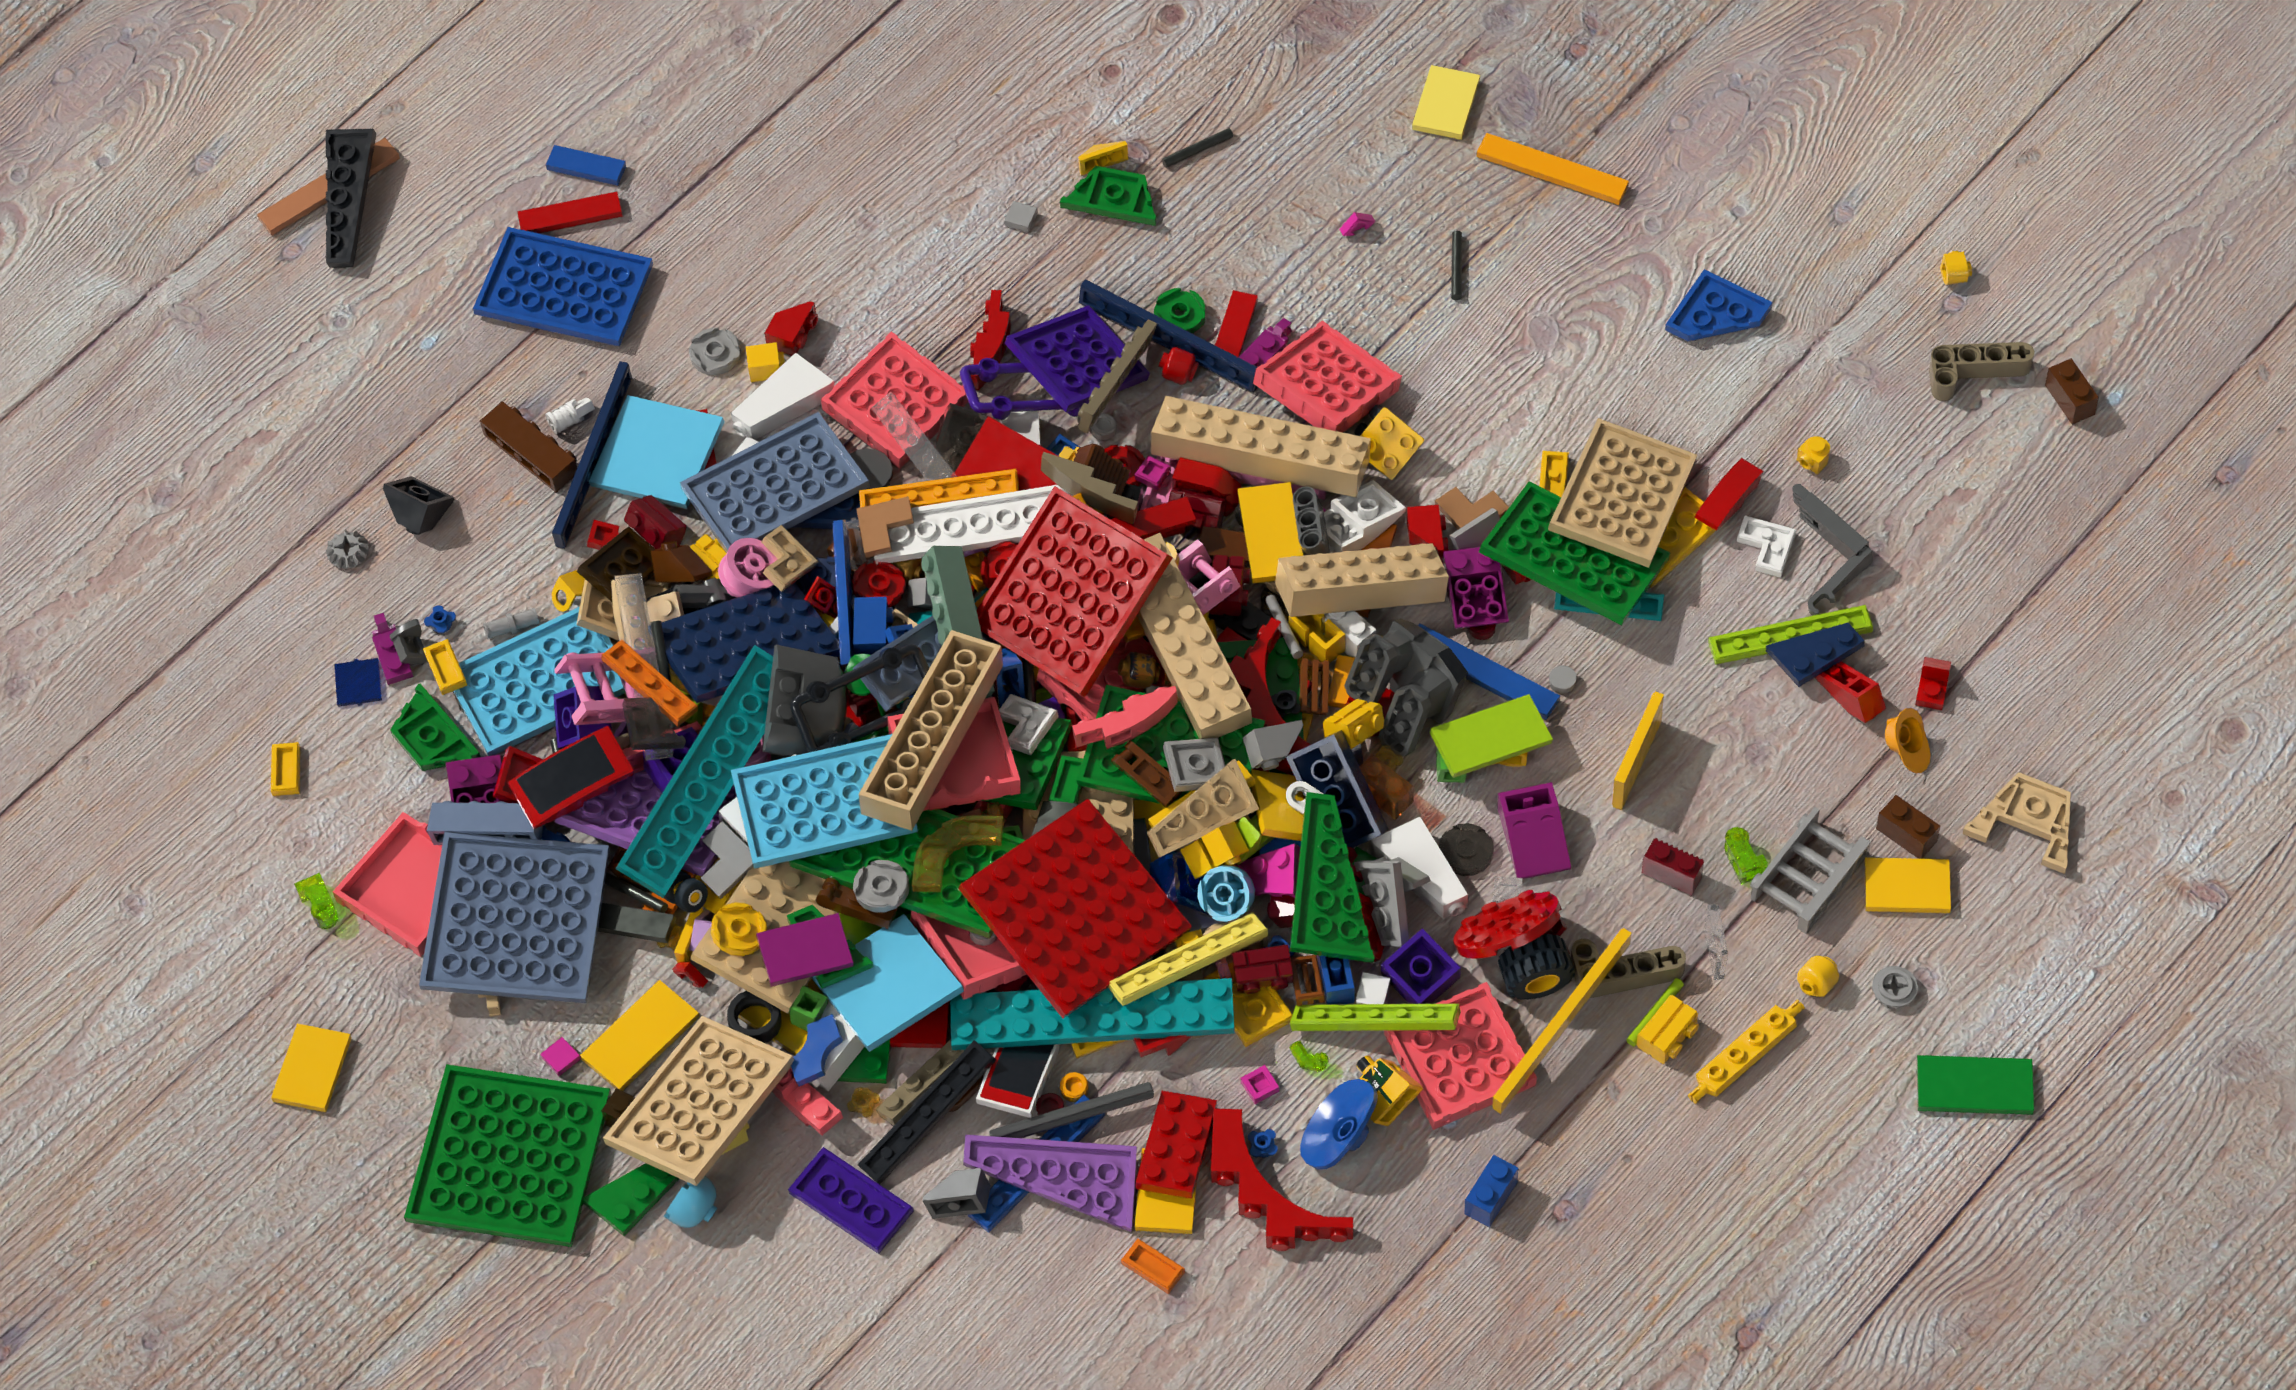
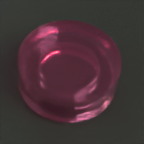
[1215,957,1234,983]

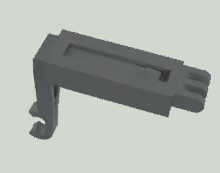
[1792,484,1873,616]

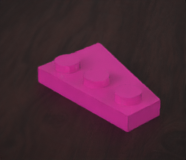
[1234,844,1300,898]

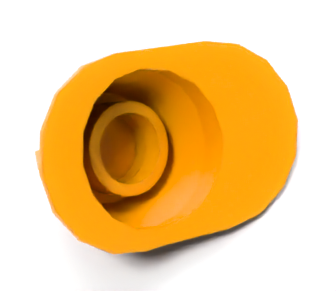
[1885,708,1931,773]

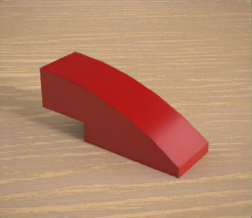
[1694,458,1764,531]

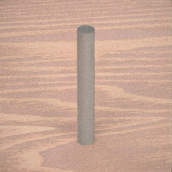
[1265,595,1303,659]

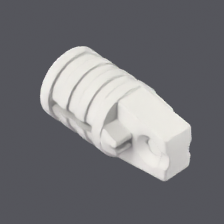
[545,398,595,434]

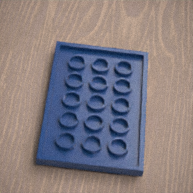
[473,227,653,347]

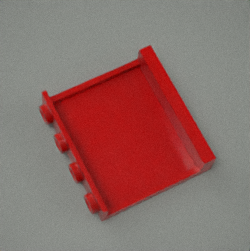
[952,416,1058,545]

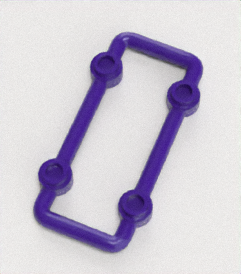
[960,358,1082,420]

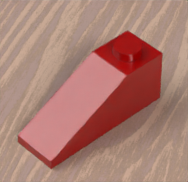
[1815,661,1886,723]

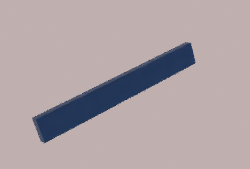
[1079,279,1258,393]
[552,361,632,549]

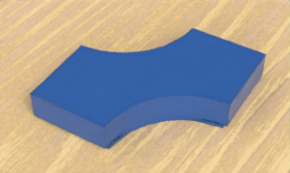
[791,1014,843,1087]

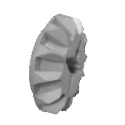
[326,530,369,569]
[1872,966,1918,1009]

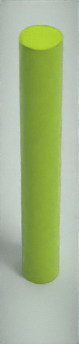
[1626,978,1684,1047]

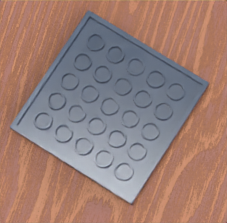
[419,832,610,1003]

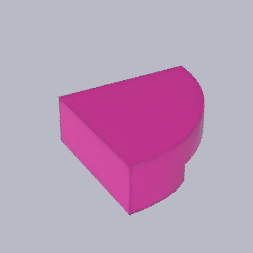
[1339,212,1376,236]

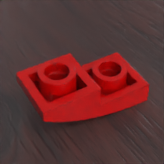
[804,576,838,619]

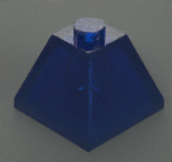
[1149,851,1213,917]

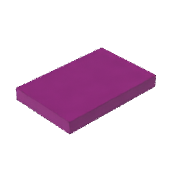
[756,913,853,987]

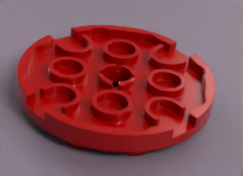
[1453,890,1562,959]

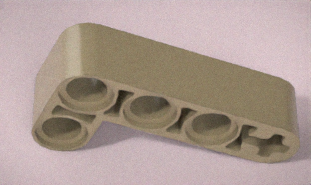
[1929,342,2035,401]
[1571,938,1686,998]

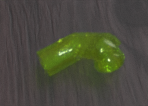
[1289,1041,1329,1072]

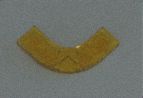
[912,815,1004,892]

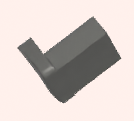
[390,619,427,665]

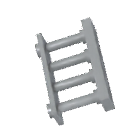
[1750,807,1871,934]

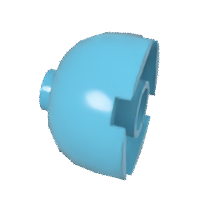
[1197,865,1255,922]
[663,1176,717,1228]

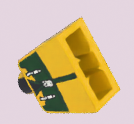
[1356,1056,1424,1126]

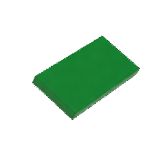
[1916,1055,2034,1115]

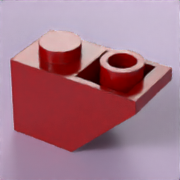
[764,301,818,356]
[1407,505,1449,564]

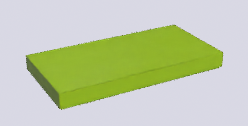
[1430,694,1553,778]

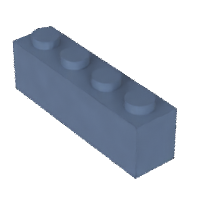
[427,801,544,845]

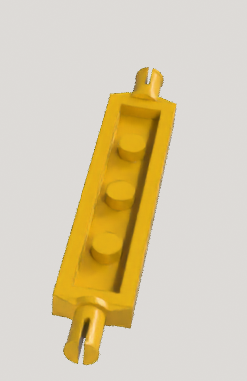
[1688,1000,1805,1104]

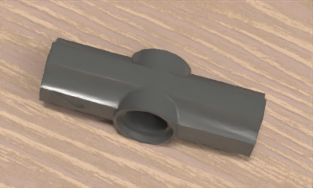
[673,578,737,608]

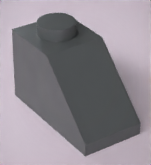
[923,1168,991,1219]

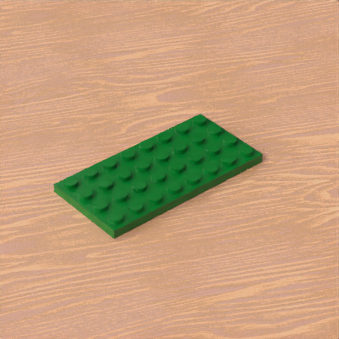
[789,809,1025,939]

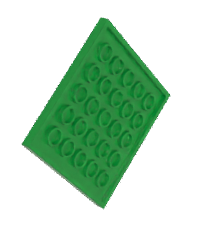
[404,1064,612,1247]

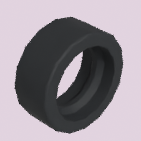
[727,991,782,1043]

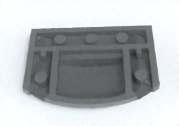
[762,645,847,757]

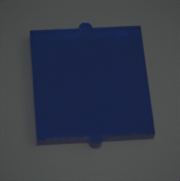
[334,658,382,707]

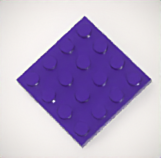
[1005,305,1150,412]

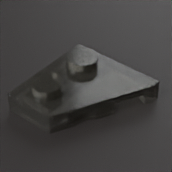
[622,698,686,750]

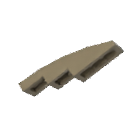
[1041,452,1138,524]

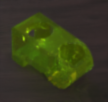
[1724,827,1768,884]
[294,873,338,929]

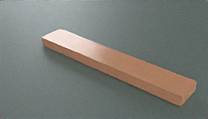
[257,138,400,236]

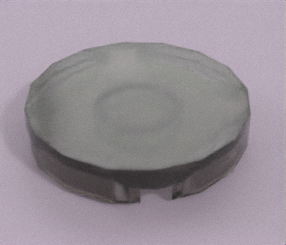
[1439,823,1494,876]

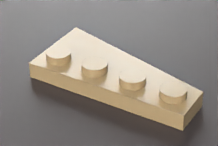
[1147,759,1259,857]

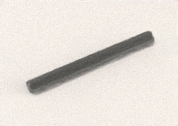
[989,1082,1154,1138]

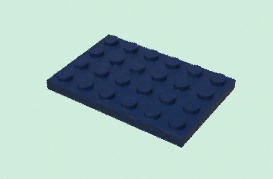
[648,582,840,703]

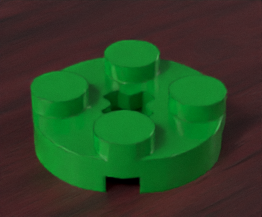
[1154,288,1205,334]

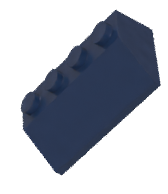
[1286,730,1389,848]

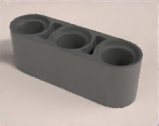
[1293,486,1330,555]

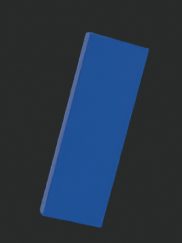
[546,145,626,186]

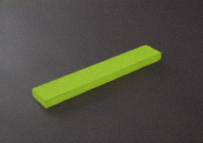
[1708,605,1873,665]
[1290,1004,1461,1031]

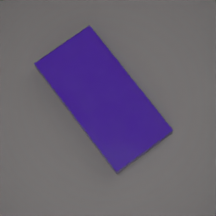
[788,1147,914,1254]

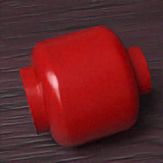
[1158,347,1199,385]

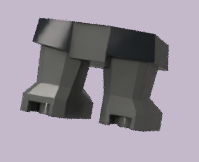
[1344,619,1468,757]

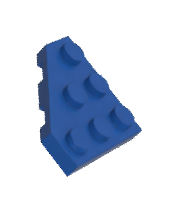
[1665,269,1773,341]

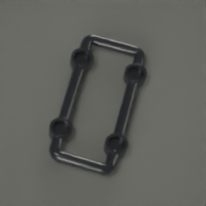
[790,644,929,752]

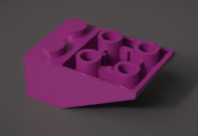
[1442,547,1509,629]
[446,754,504,803]
[1497,782,1571,880]

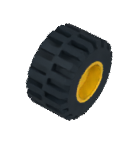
[1498,934,1575,1000]

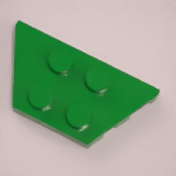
[1060,166,1156,226]
[390,683,481,771]

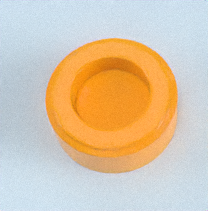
[1060,1072,1089,1102]

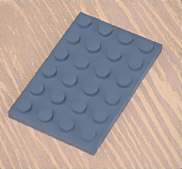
[680,412,870,553]

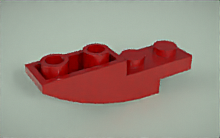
[969,290,1011,390]

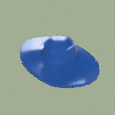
[1300,1079,1378,1170]

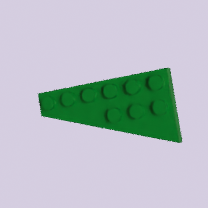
[1289,792,1375,963]

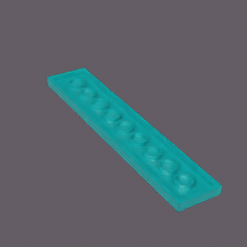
[615,645,773,898]
[950,978,1235,1050]

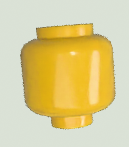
[1797,955,1839,998]

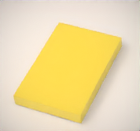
[1412,65,1480,140]

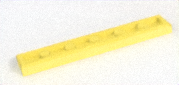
[1108,912,1268,1006]

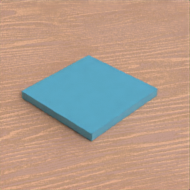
[589,395,725,509]
[812,914,964,1052]

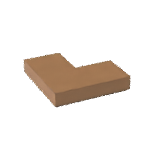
[1435,487,1509,530]
[857,496,914,558]

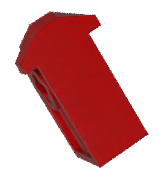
[1172,457,1241,517]

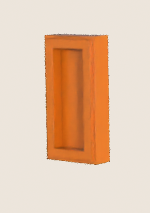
[1121,1238,1185,1294]

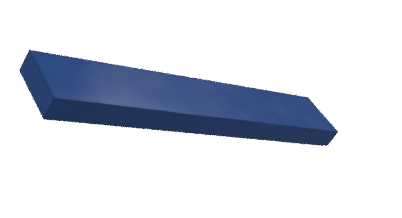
[833,520,855,672]
[1418,623,1560,720]
[968,1095,1105,1233]

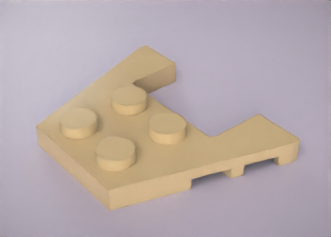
[1962,772,2071,874]

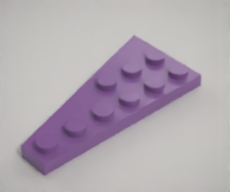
[963,1135,1137,1232]

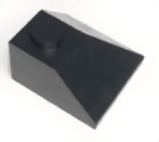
[383,476,455,535]

